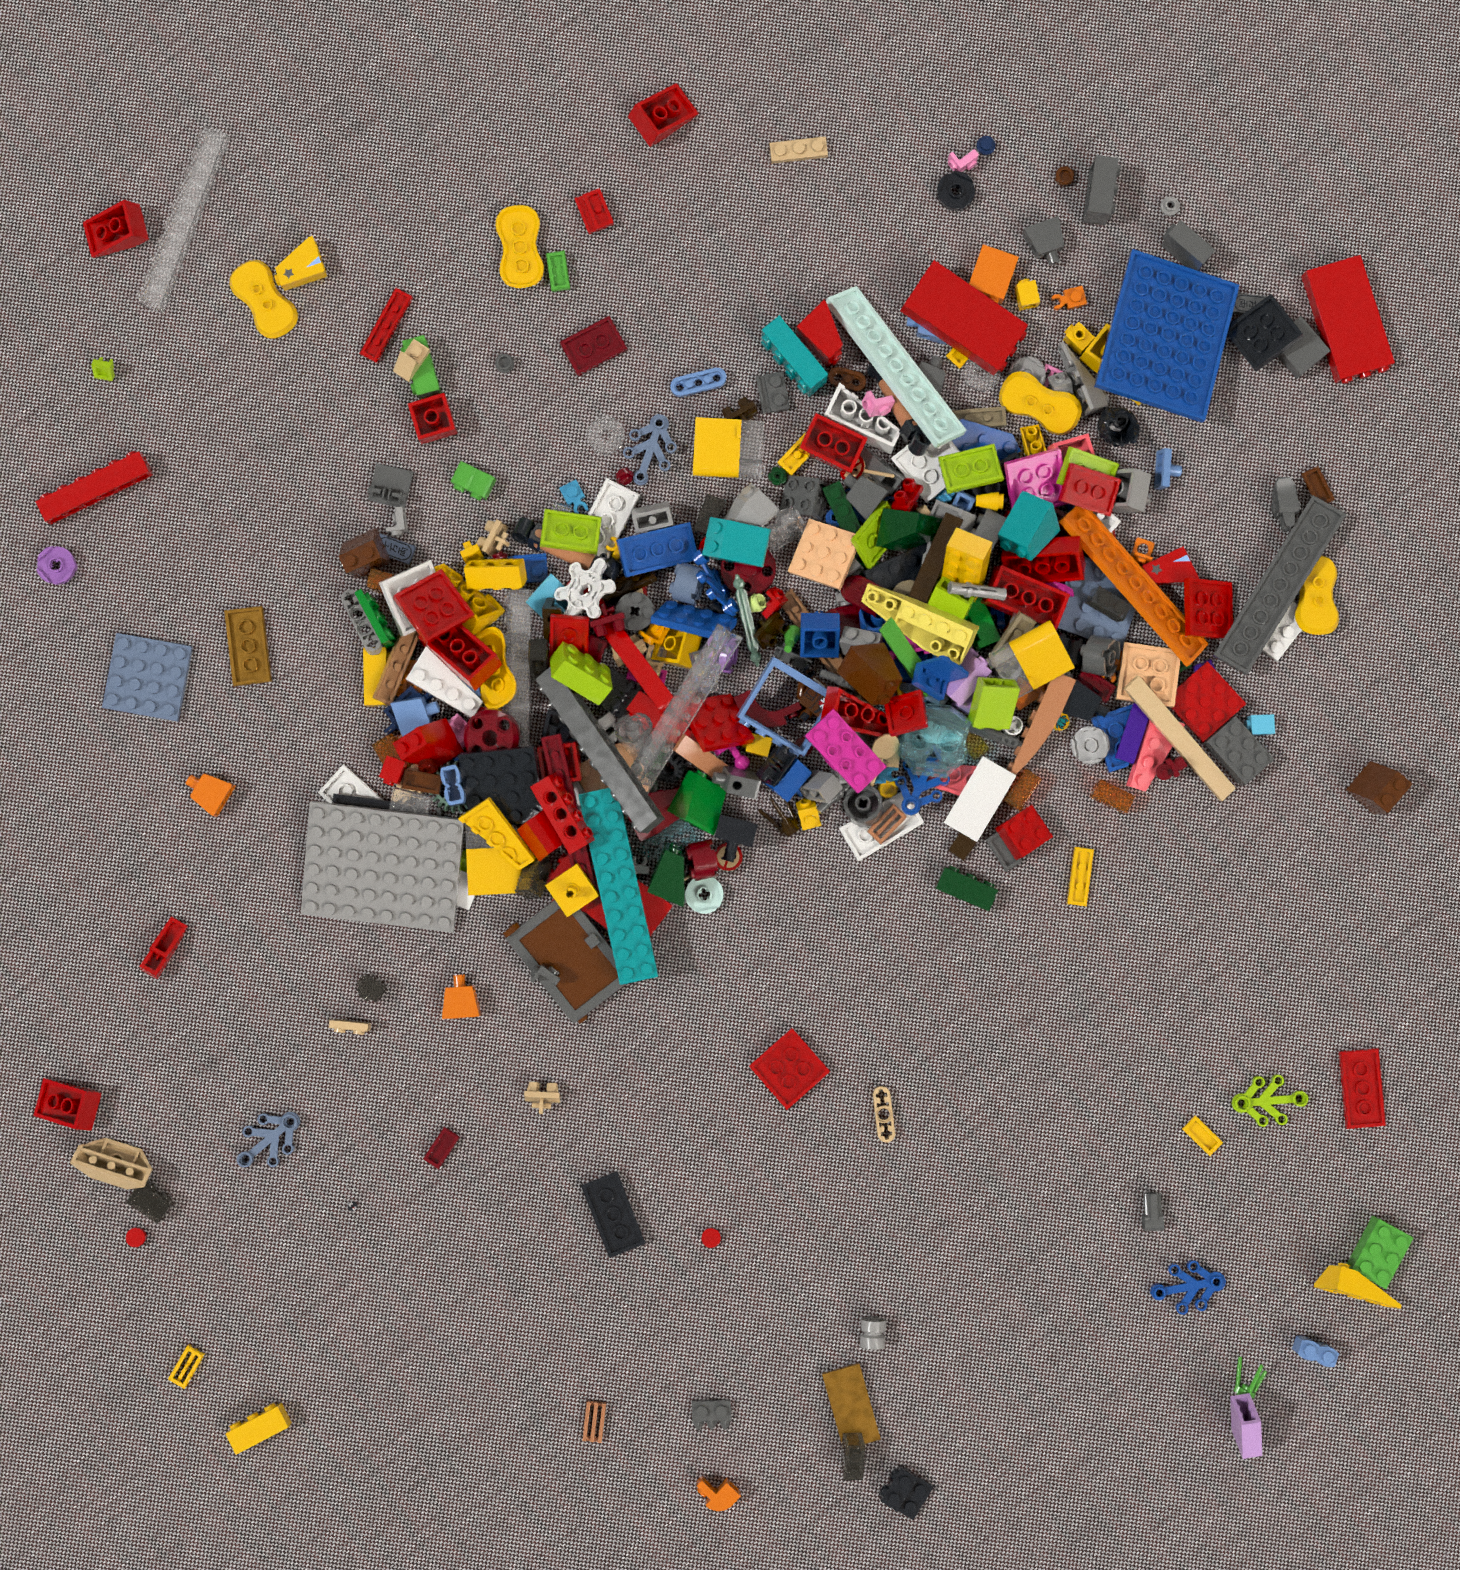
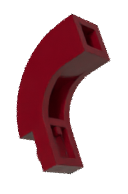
[733,690,802,728]

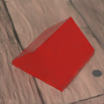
[517,810,563,861]

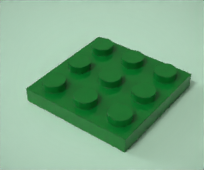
[354,589,396,650]

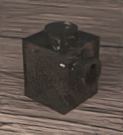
[356,973,389,1003]

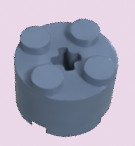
[669,563,706,606]

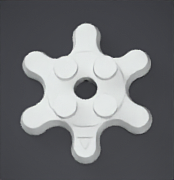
[554,558,616,619]

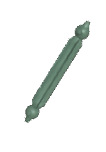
[733,574,761,667]

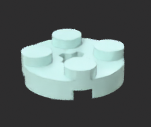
[685,878,724,914]

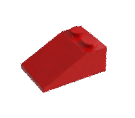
[628,83,699,147]
[83,200,149,258]
[33,1078,102,1131]

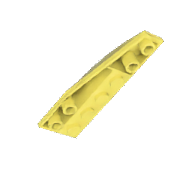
[861,583,979,665]

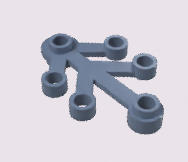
[623,414,677,486]
[237,1112,300,1167]

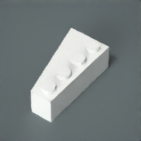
[824,383,900,454]

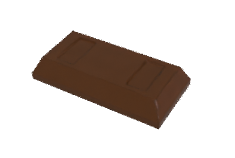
[1301,466,1335,503]
[401,769,442,795]

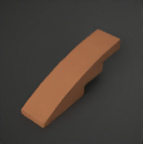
[673,734,728,778]

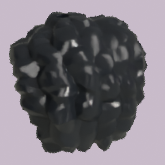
[1097,407,1140,447]

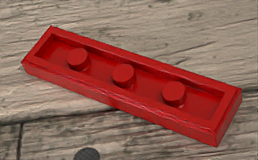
[359,288,413,364]

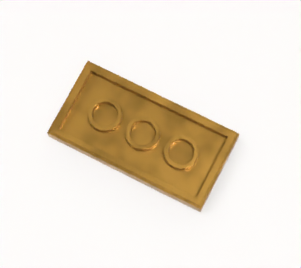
[224,606,272,687]
[822,1362,881,1450]

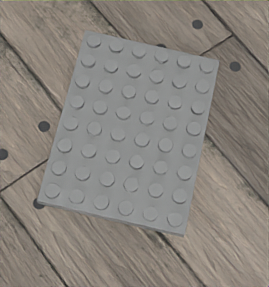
[301,801,464,933]

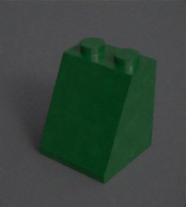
[876,508,942,552]
[647,842,685,907]

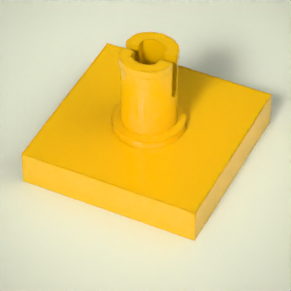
[545,863,600,917]

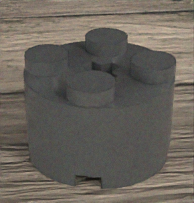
[616,592,654,631]
[1080,635,1121,677]
[844,785,883,827]

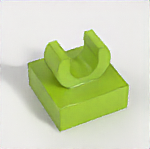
[91,357,115,381]

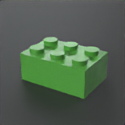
[1347,1215,1413,1289]

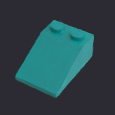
[702,517,771,568]

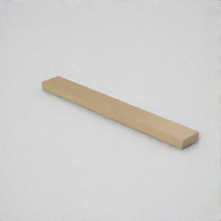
[1123,675,1236,801]

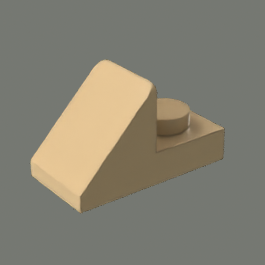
[393,339,431,382]

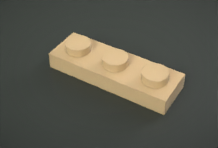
[769,136,828,164]

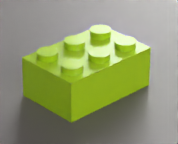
[550,642,613,705]

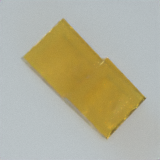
[951,716,989,761]

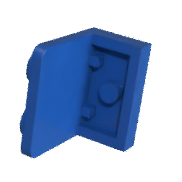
[911,655,969,701]

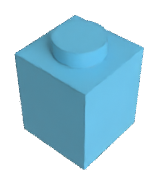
[1244,714,1275,736]

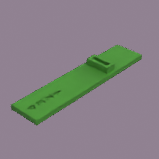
[879,617,929,697]

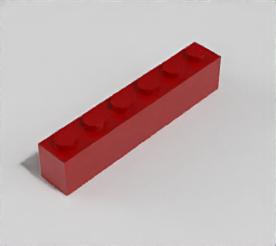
[35,451,153,525]

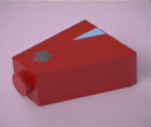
[1141,546,1199,585]

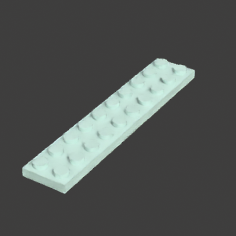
[826,286,967,448]

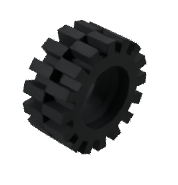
[650,746,688,783]

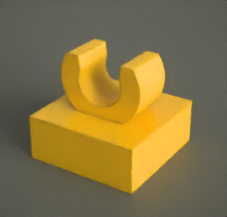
[605,537,620,560]
[460,540,484,564]

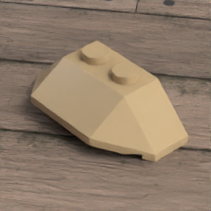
[70,1138,152,1189]

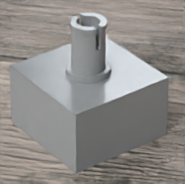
[1112,468,1152,513]

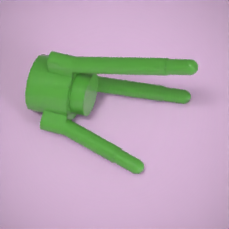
[1234,1356,1267,1398]

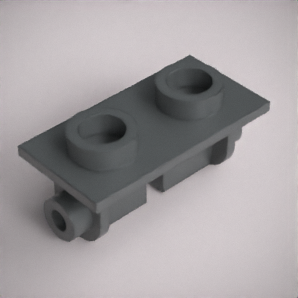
[774,641,814,671]

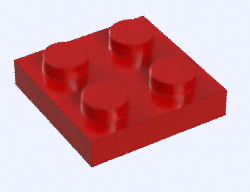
[885,689,928,737]

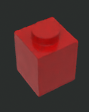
[379,755,408,786]

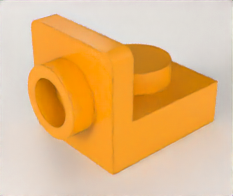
[638,624,670,645]

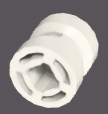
[1002,716,1023,736]

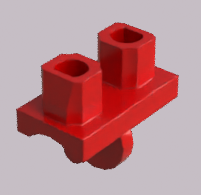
[891,478,924,512]

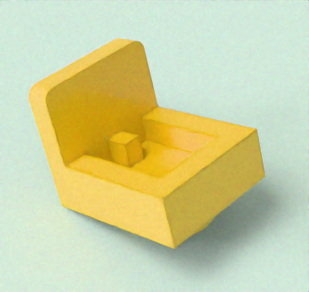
[795,798,821,830]

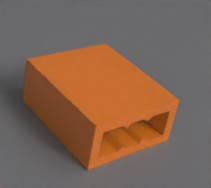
[969,244,1019,304]

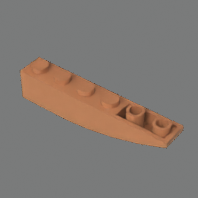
[1006,674,1076,775]

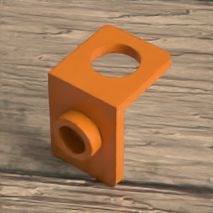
[1131,537,1155,565]

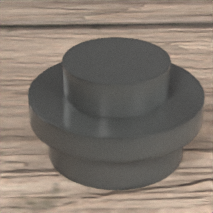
[495,354,514,373]

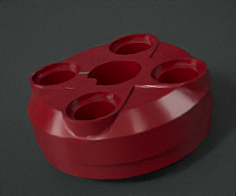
[721,549,776,598]
[464,708,521,752]

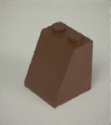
[338,528,392,578]
[837,643,903,705]
[1345,761,1413,815]

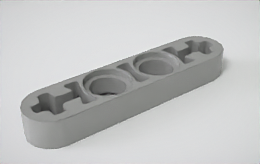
[341,589,382,655]

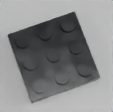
[1227,294,1304,372]

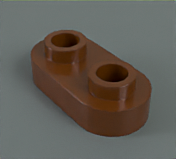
[828,367,866,392]

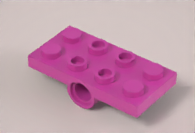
[804,709,887,794]

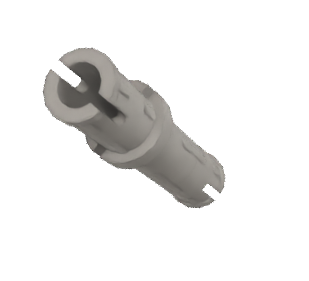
[947,581,1007,601]

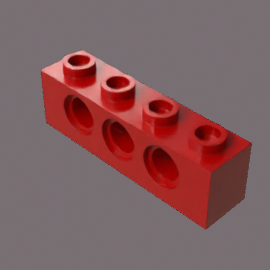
[530,772,595,855]

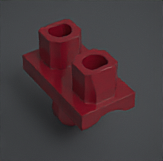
[589,603,626,637]
[1156,756,1187,780]

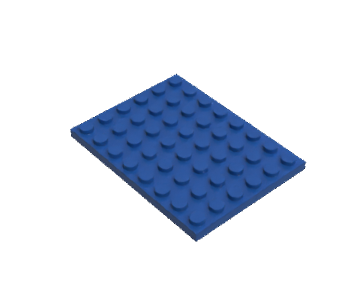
[1094,249,1240,423]

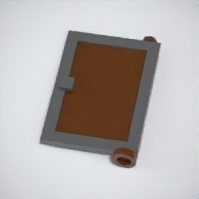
[502,900,625,1024]

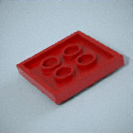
[393,569,475,644]
[1184,578,1233,640]
[1170,661,1246,743]
[679,693,755,752]
[749,1028,830,1110]

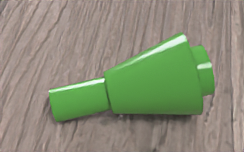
[784,625,800,653]

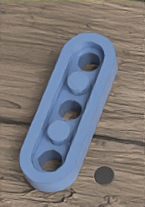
[670,367,726,397]

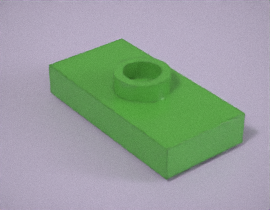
[546,251,571,292]

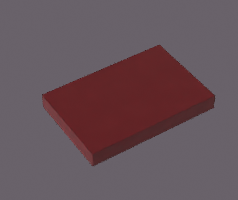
[559,316,628,377]

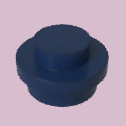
[976,136,995,155]

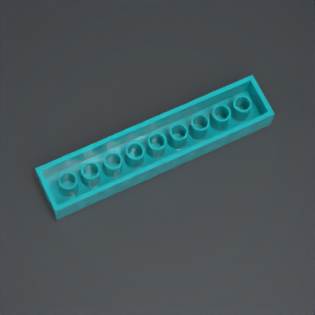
[578,788,659,985]

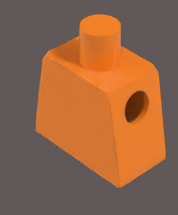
[186,774,236,817]
[442,974,481,1019]

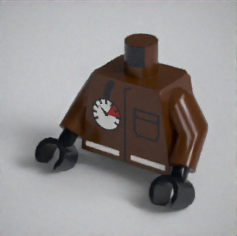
[797,664,849,724]

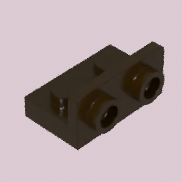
[542,598,562,643]

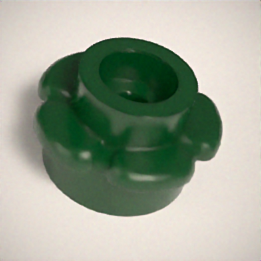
[768,467,787,486]

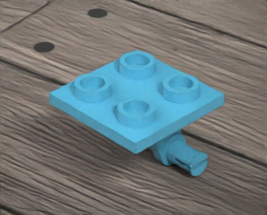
[526,574,568,619]

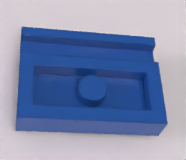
[508,553,548,583]

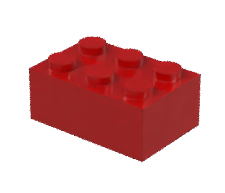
[798,413,868,475]

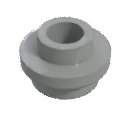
[1160,196,1180,216]

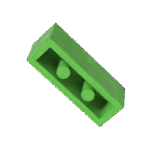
[400,335,441,400]

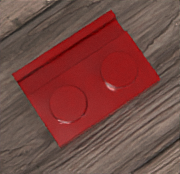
[574,188,614,235]

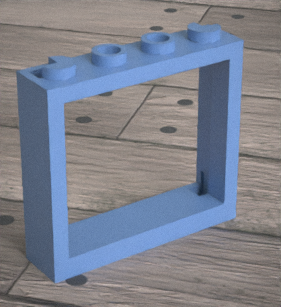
[736,656,827,757]

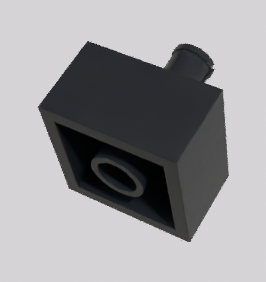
[714,815,758,863]

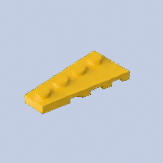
[458,797,536,870]

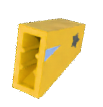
[274,236,328,291]

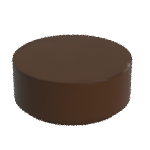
[1055,166,1074,187]

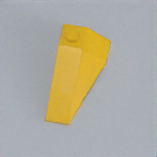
[434,563,505,635]
[1314,1263,1402,1309]

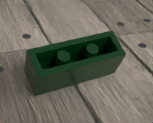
[934,865,998,911]

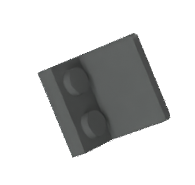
[780,475,830,521]

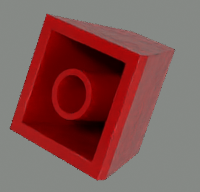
[796,300,843,368]
[392,718,464,769]

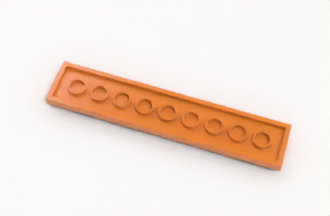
[1059,506,1208,667]

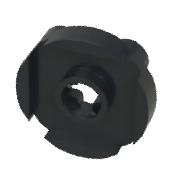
[937,171,975,211]

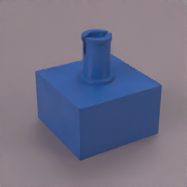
[800,611,840,658]
[761,758,812,802]

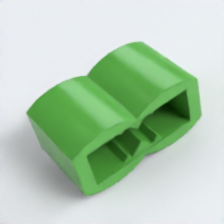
[450,461,496,501]

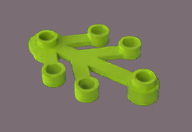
[1232,1074,1308,1127]

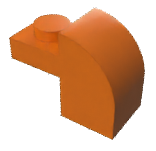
[697,1476,741,1511]

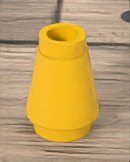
[976,492,1004,511]

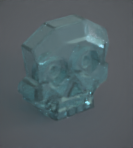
[898,703,971,778]

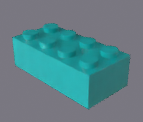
[761,315,828,397]

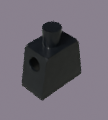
[1062,676,1110,721]

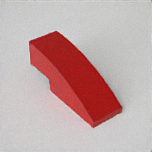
[139,917,188,979]

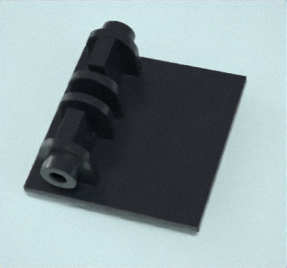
[600,667,642,719]
[756,746,797,787]

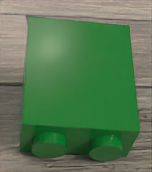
[667,770,726,836]

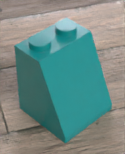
[998,491,1061,561]

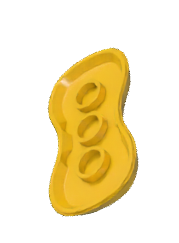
[495,205,544,288]
[229,260,298,339]
[999,371,1082,435]
[1295,555,1339,635]
[475,627,517,709]

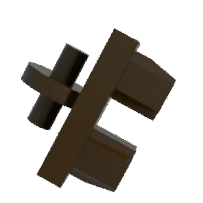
[722,397,758,430]
[753,611,789,649]

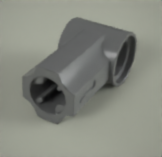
[1142,1192,1164,1231]

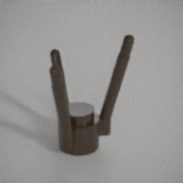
[758,797,800,837]

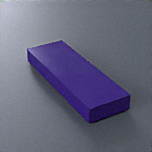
[1115,703,1149,764]

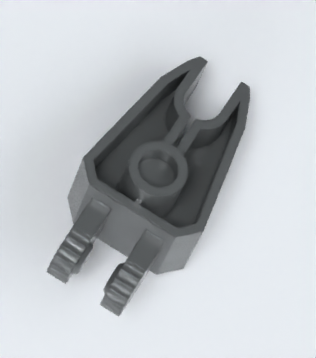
[1271,477,1301,532]

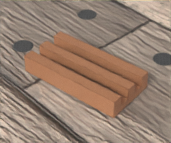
[867,804,907,845]
[582,1400,606,1443]

